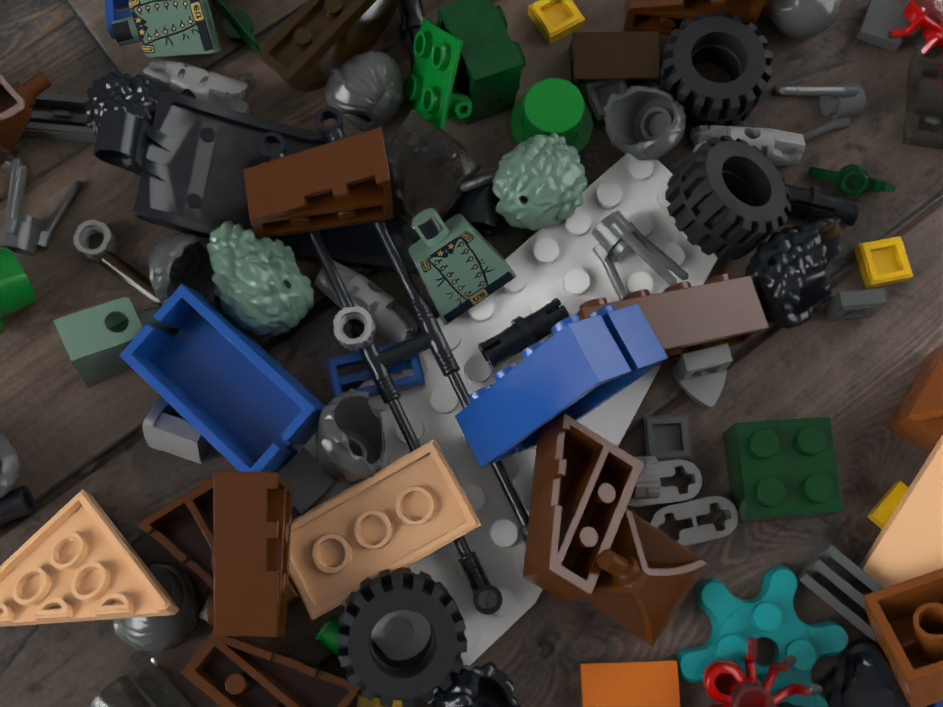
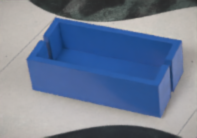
[119,284,324,472]
[455,304,668,468]

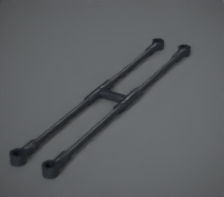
[258,107,529,615]

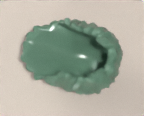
[492,133,588,230]
[207,221,314,336]

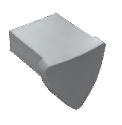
[672,343,733,409]
[142,397,209,464]

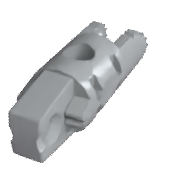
[143,59,250,115]
[690,125,805,166]
[314,260,421,343]

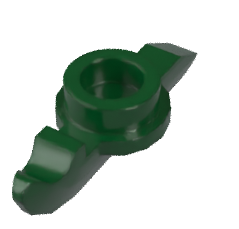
[212,0,262,54]
[808,164,896,196]

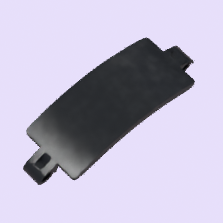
[93,91,501,274]

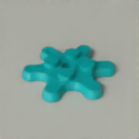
[674,565,849,707]

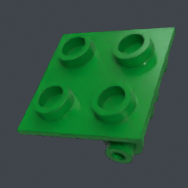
[405,18,472,130]

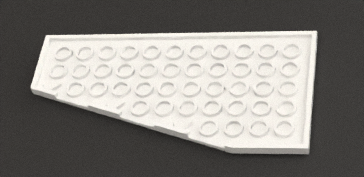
[292,142,718,705]

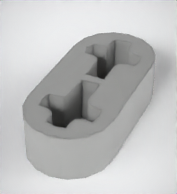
[627,459,702,509]
[649,496,738,546]

